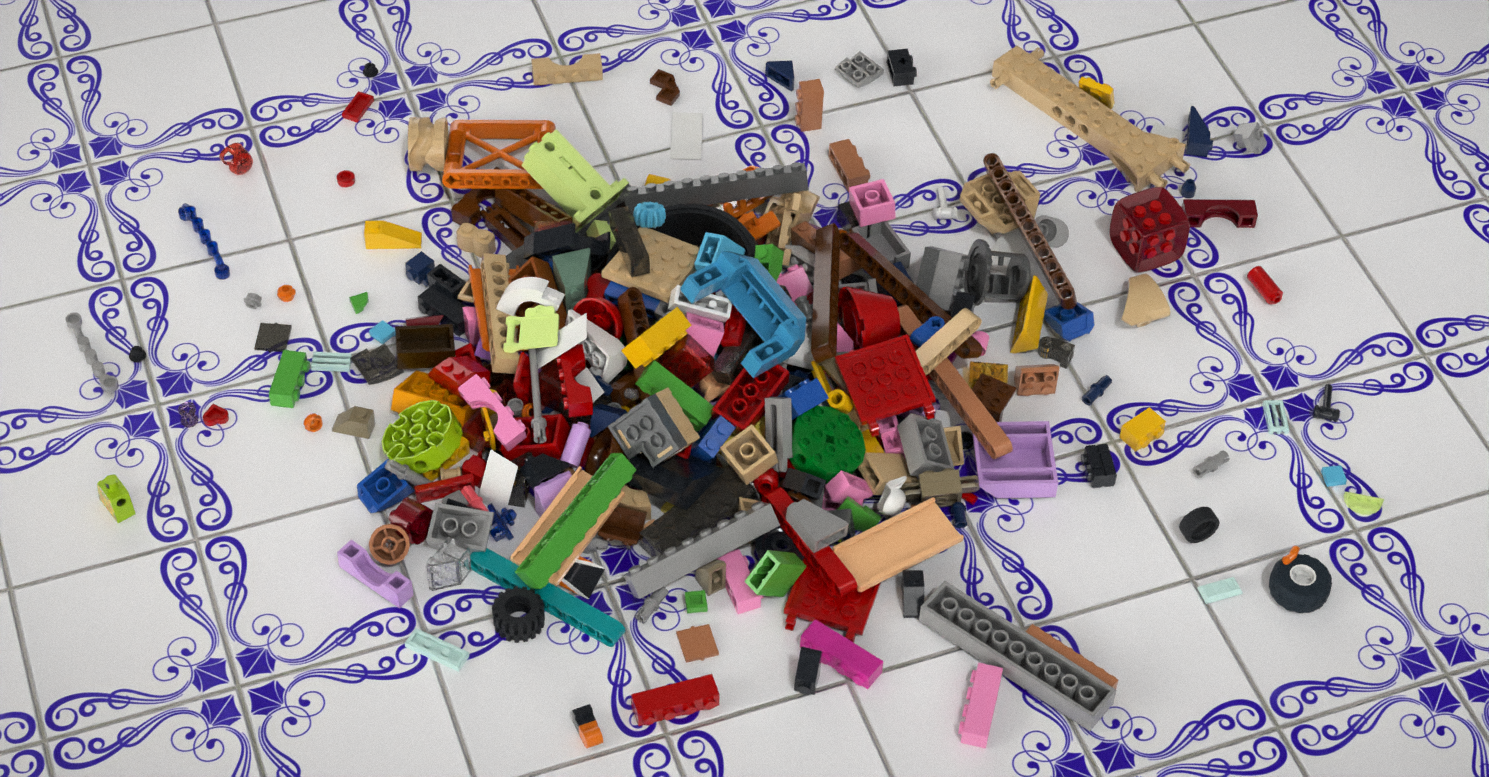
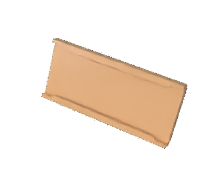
[510,466,625,587]
[832,497,964,592]

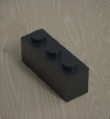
[417,284,466,337]

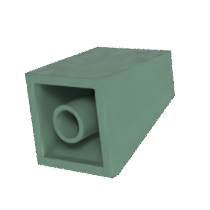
[552,248,591,314]

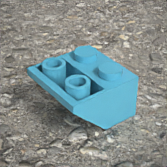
[694,232,745,272]

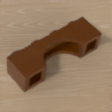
[451,167,500,226]

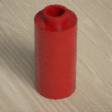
[1247,266,1283,304]

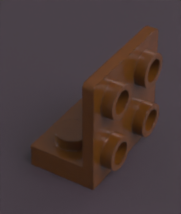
[972,374,1016,422]
[598,505,647,546]

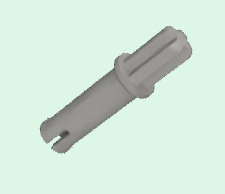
[385,460,433,486]

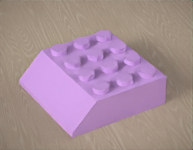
[972,421,1058,498]

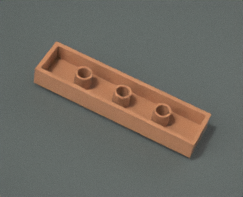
[1025,624,1118,689]

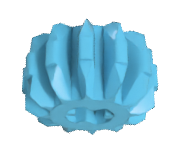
[633,201,666,229]

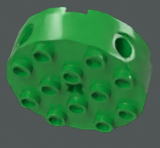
[789,405,866,485]

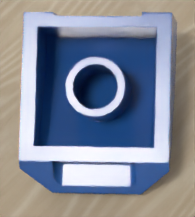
[1044,302,1095,342]
[357,459,414,513]

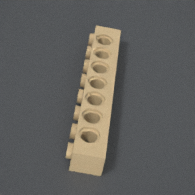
[480,253,520,374]

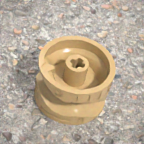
[408,117,448,171]

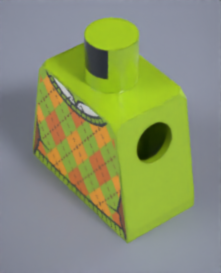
[97,474,136,523]

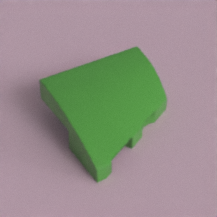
[836,496,881,532]

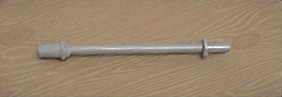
[528,348,547,443]

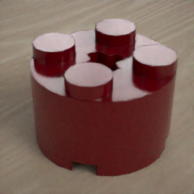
[388,497,433,545]

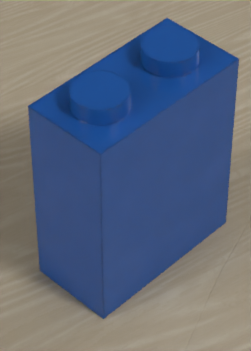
[690,415,736,462]

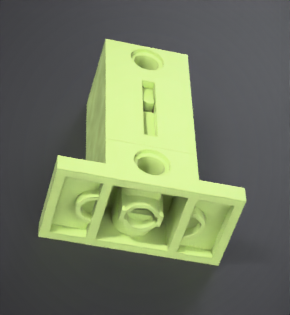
[521,129,629,233]

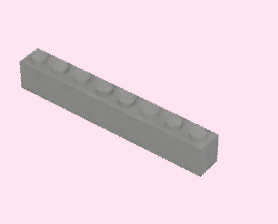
[624,501,780,599]

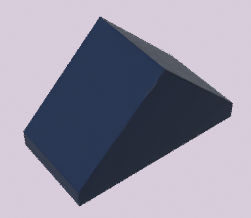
[765,60,794,92]
[590,404,627,438]

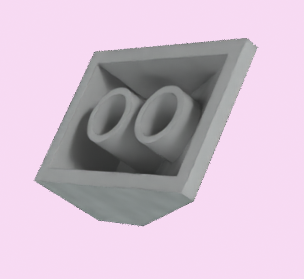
[426,503,494,552]

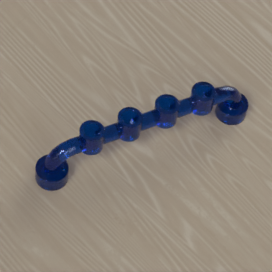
[178,203,230,280]

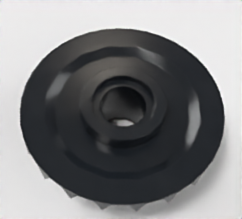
[755,526,804,561]

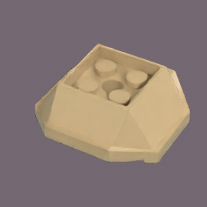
[959,171,1040,234]

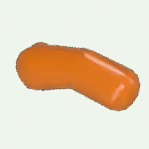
[1282,545,1300,565]

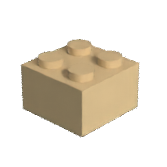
[720,424,778,485]

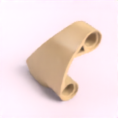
[1121,273,1170,327]

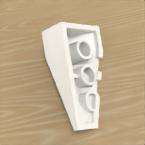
[565,309,627,383]

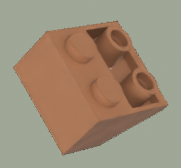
[1014,364,1059,396]

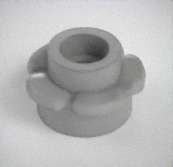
[244,293,262,309]

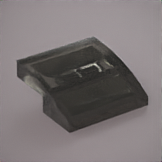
[350,344,404,385]

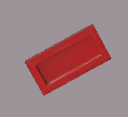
[342,91,374,123]

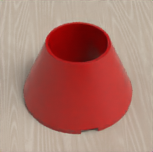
[838,286,901,350]

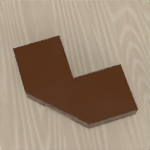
[650,69,680,106]

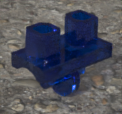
[487,503,517,542]

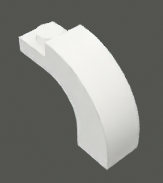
[496,277,565,316]

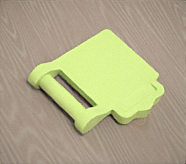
[503,305,559,353]

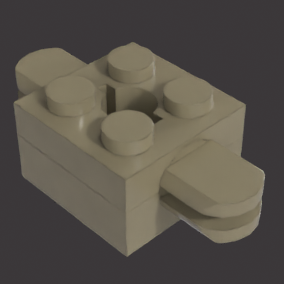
[900,468,980,508]

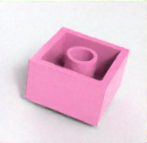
[849,179,896,227]

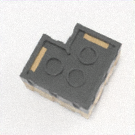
[608,388,700,467]

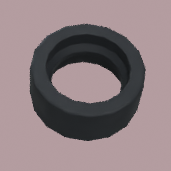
[1179,507,1220,543]

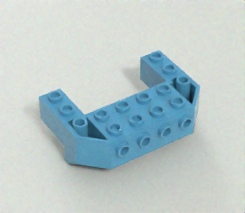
[680,251,806,378]

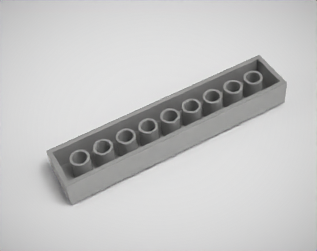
[919,581,1116,731]

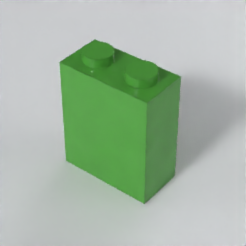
[744,550,807,597]

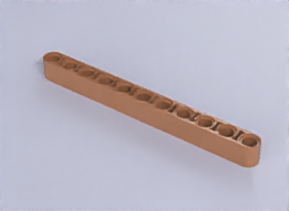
[898,304,1013,459]

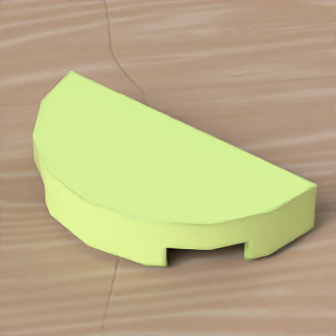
[1344,491,1384,515]

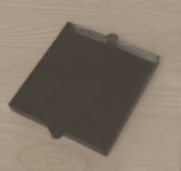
[254,322,292,353]

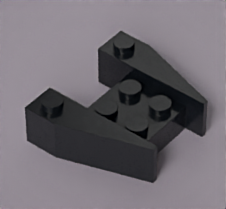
[523,223,611,272]

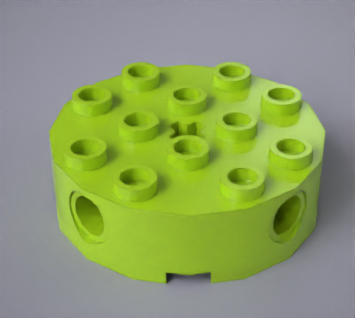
[381,400,463,474]

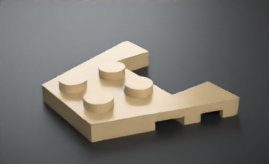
[765,193,801,266]

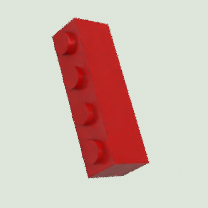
[631,674,720,726]

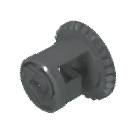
[964,239,1030,306]

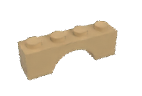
[531,53,603,86]

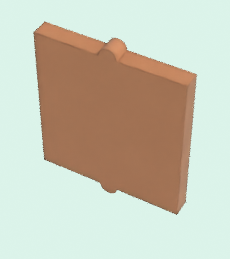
[676,624,719,663]

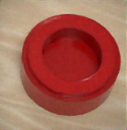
[337,170,355,188]

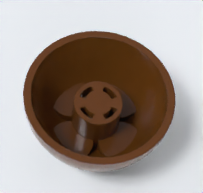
[585,428,628,476]

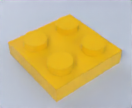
[1078,76,1115,109]

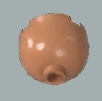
[369,524,410,565]

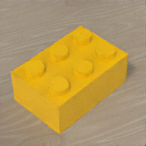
[621,307,692,369]

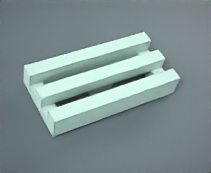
[311,352,352,372]
[1263,400,1289,434]

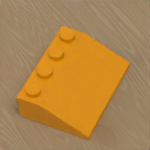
[391,370,479,431]

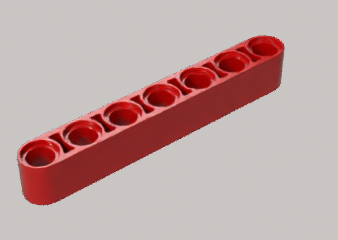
[762,487,857,598]

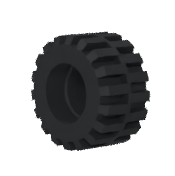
[492,586,545,643]

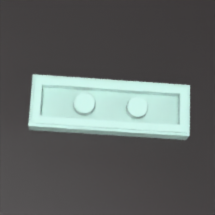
[405,628,469,672]

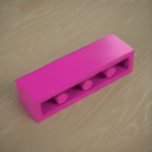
[800,619,883,689]

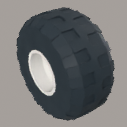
[1269,554,1332,613]

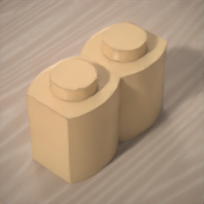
[456,223,496,258]

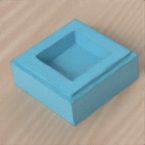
[369,320,395,344]
[1321,465,1347,487]

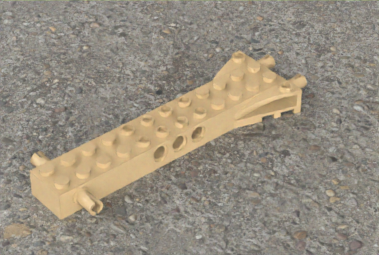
[990,46,1191,193]

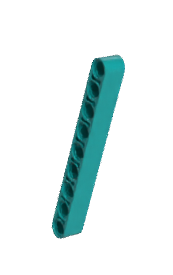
[465,548,626,647]

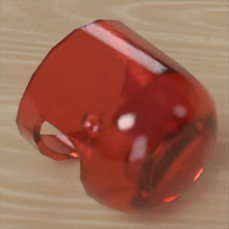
[219,143,253,175]

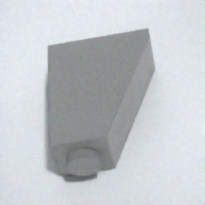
[786,499,849,553]

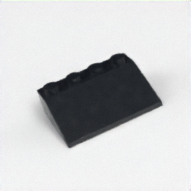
[627,453,724,510]

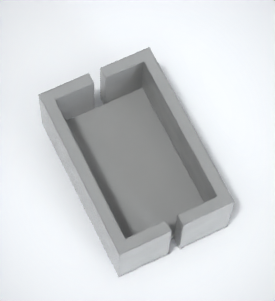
[851,221,911,269]

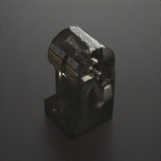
[1038,336,1075,369]

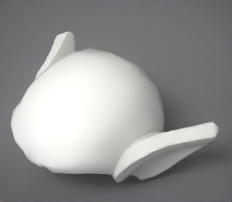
[877,476,907,520]

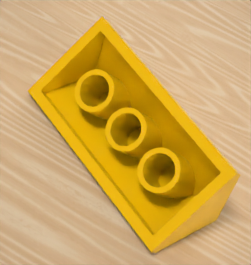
[1010,275,1048,354]

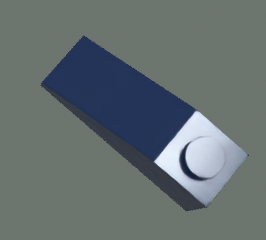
[1186,106,1213,157]

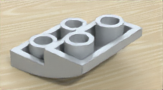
[835,51,884,88]

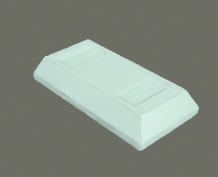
[1197,577,1243,604]

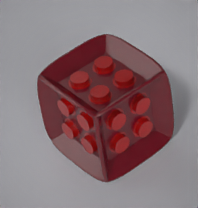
[1109,187,1190,272]

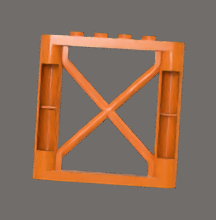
[442,120,556,189]

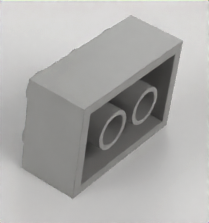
[897,413,955,477]

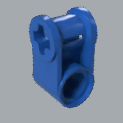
[910,316,945,348]

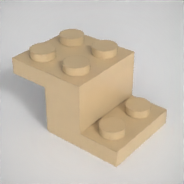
[763,190,820,245]

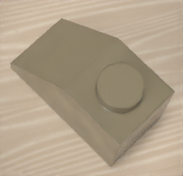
[332,406,375,439]
[695,559,726,596]

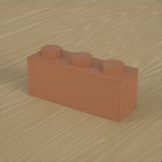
[795,79,824,132]
[828,139,870,192]

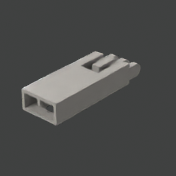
[765,397,793,472]

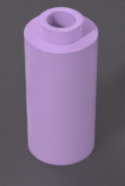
[560,422,591,468]

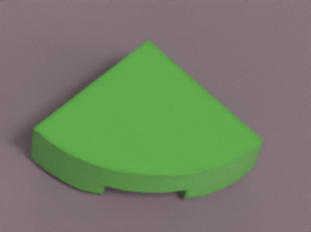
[349,292,369,314]

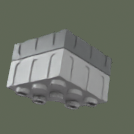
[916,246,970,310]

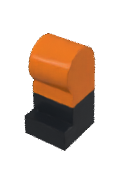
[572,704,603,748]

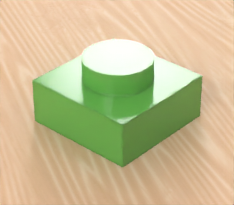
[685,590,708,614]

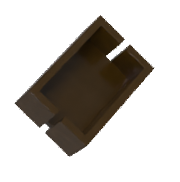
[395,324,455,370]

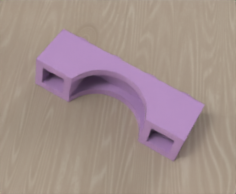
[337,540,413,609]

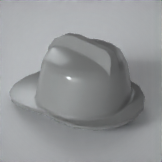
[1030,215,1069,248]

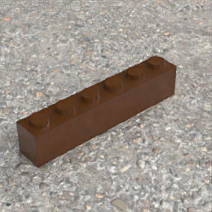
[495,189,572,231]

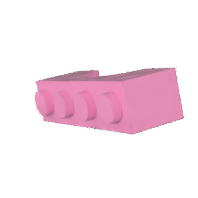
[458,374,527,451]

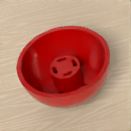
[573,297,623,340]

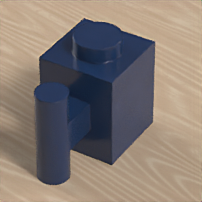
[405,251,435,287]

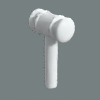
[933,187,958,220]

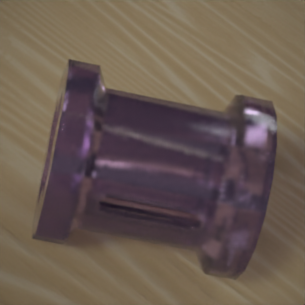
[178,402,198,428]

